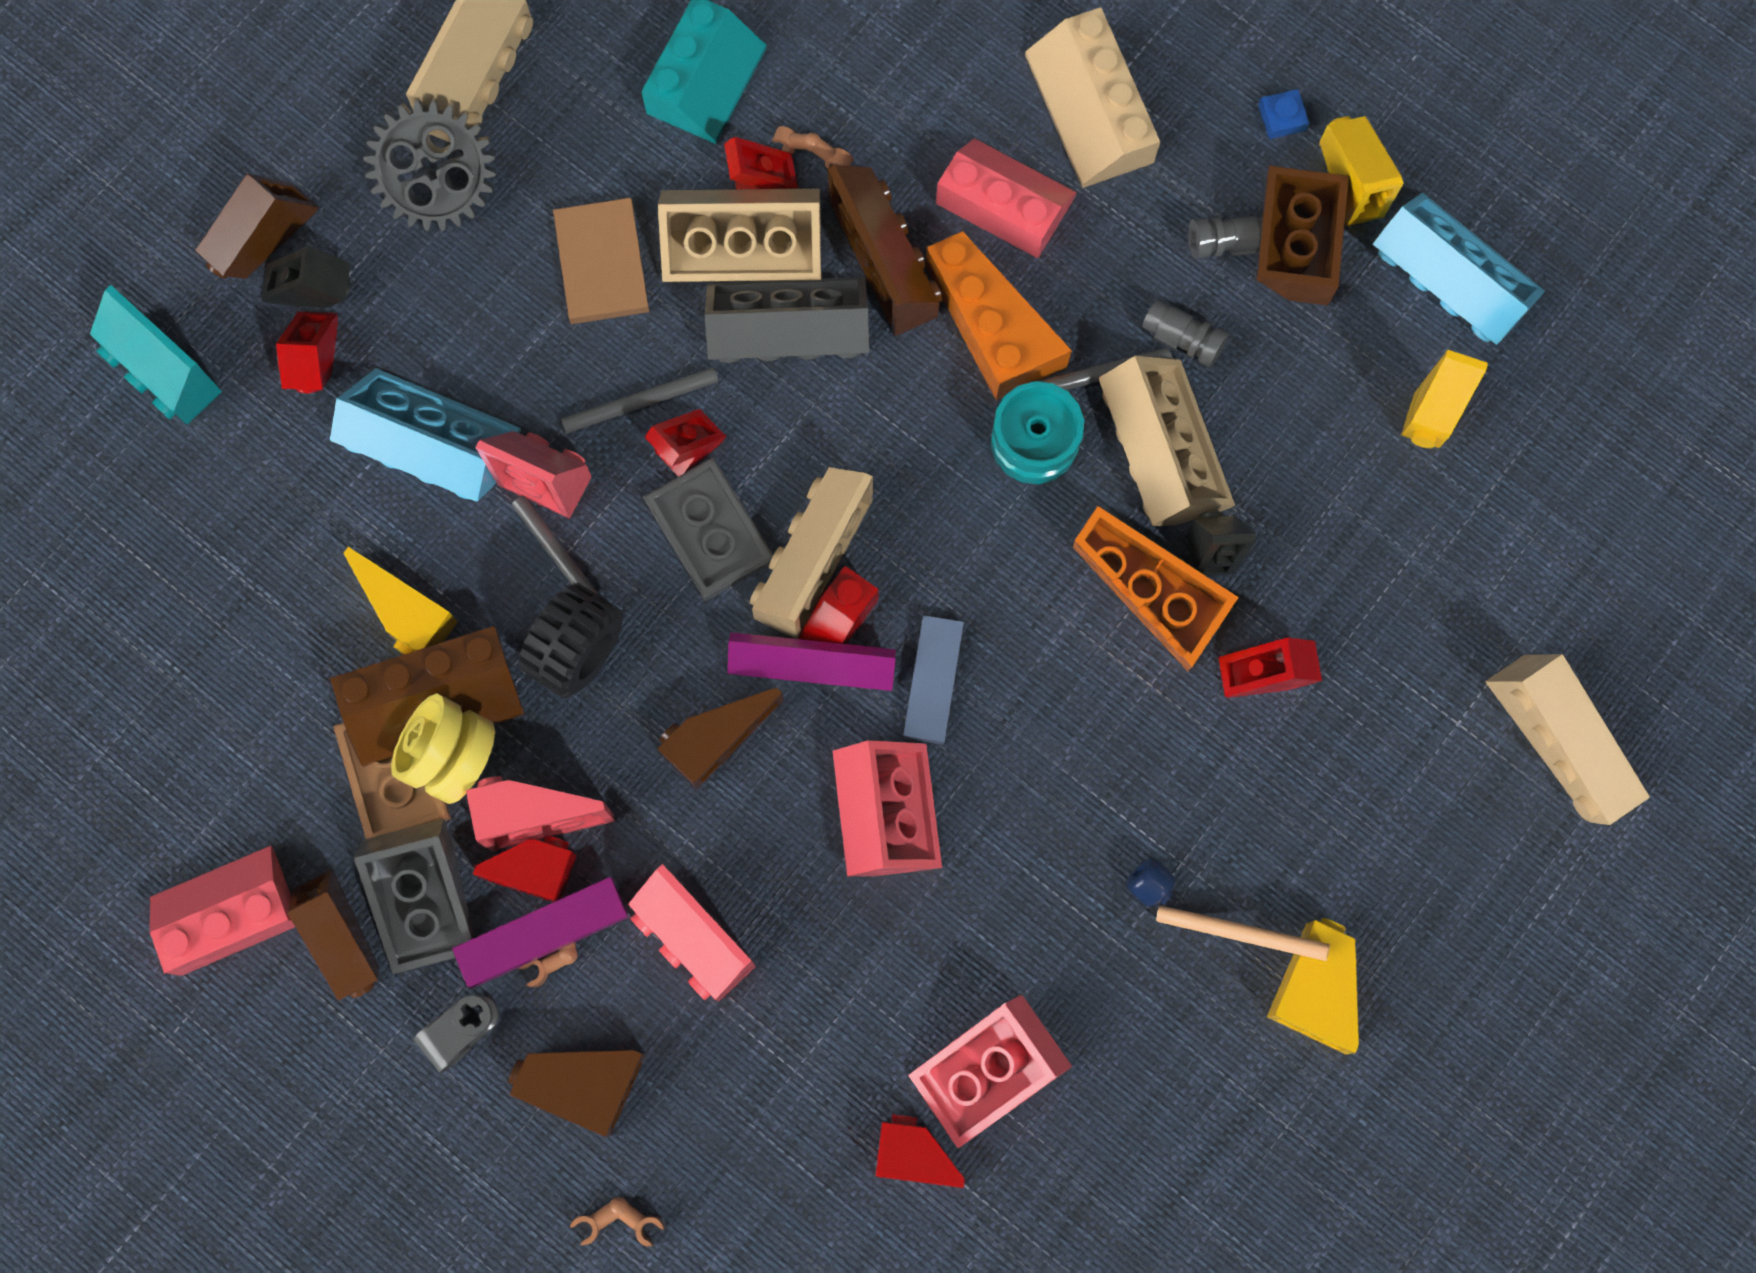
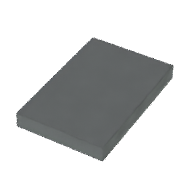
[643,457,773,602]

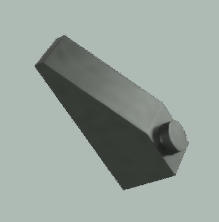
[1188,511,1256,576]

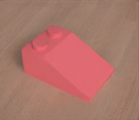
[475,431,592,519]
[466,776,615,851]
[908,995,1073,1148]

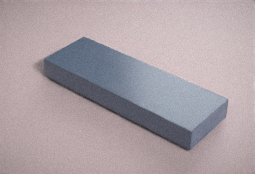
[903,615,964,745]

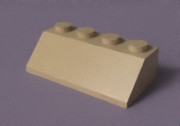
[406,0,533,142]
[1025,7,1160,188]
[658,189,821,282]
[1098,356,1235,526]
[750,467,873,639]

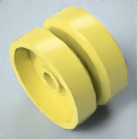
[391,694,495,804]

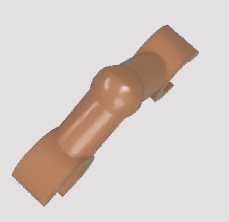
[771,126,854,168]
[519,942,577,988]
[570,1197,665,1246]

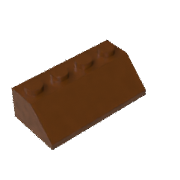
[828,165,942,336]
[330,626,525,767]

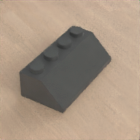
[705,277,869,363]

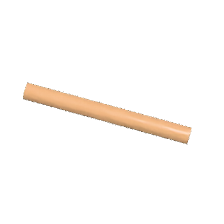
[1156,905,1330,961]

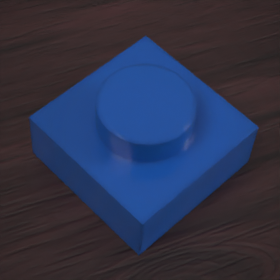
[1258,89,1309,139]

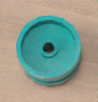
[991,381,1084,485]

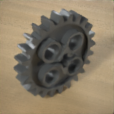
[364,98,497,231]

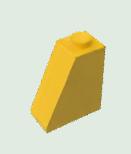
[1319,116,1404,226]
[1267,918,1359,1055]

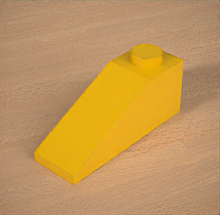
[1401,350,1488,448]
[343,547,458,655]

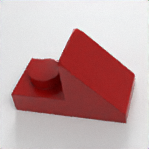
[724,136,798,190]
[644,409,726,476]

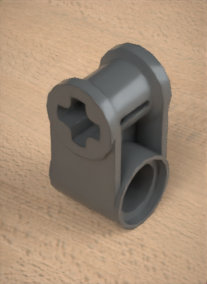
[413,995,499,1074]

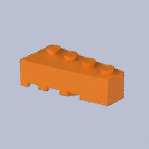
[925,231,1072,401]
[1073,506,1239,671]

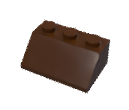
[1256,166,1349,306]

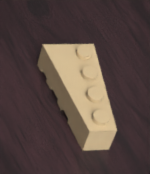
[1485,654,1650,825]

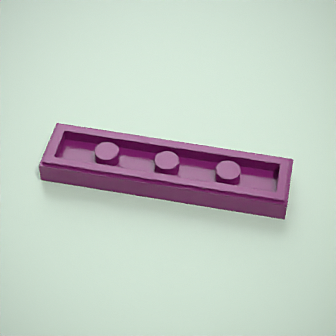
[727,632,896,691]
[452,877,629,989]

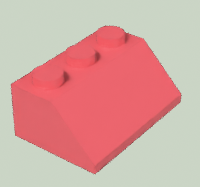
[936,138,1077,258]
[832,740,942,876]
[150,846,295,976]
[628,864,756,1002]

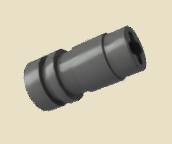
[1188,216,1263,259]
[1142,299,1230,369]

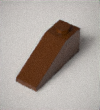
[657,687,784,790]

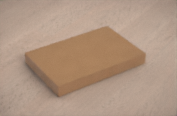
[553,198,649,324]
[333,723,451,839]

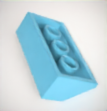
[1373,193,1545,345]
[330,368,521,502]

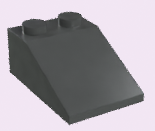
[354,819,474,974]

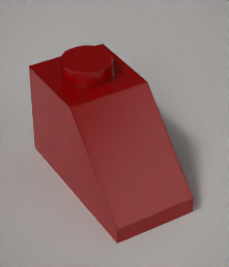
[276,311,338,394]
[798,566,879,644]
[1218,637,1322,698]
[473,835,577,902]
[875,1114,965,1188]

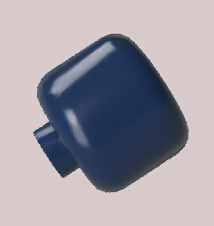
[1126,858,1175,907]

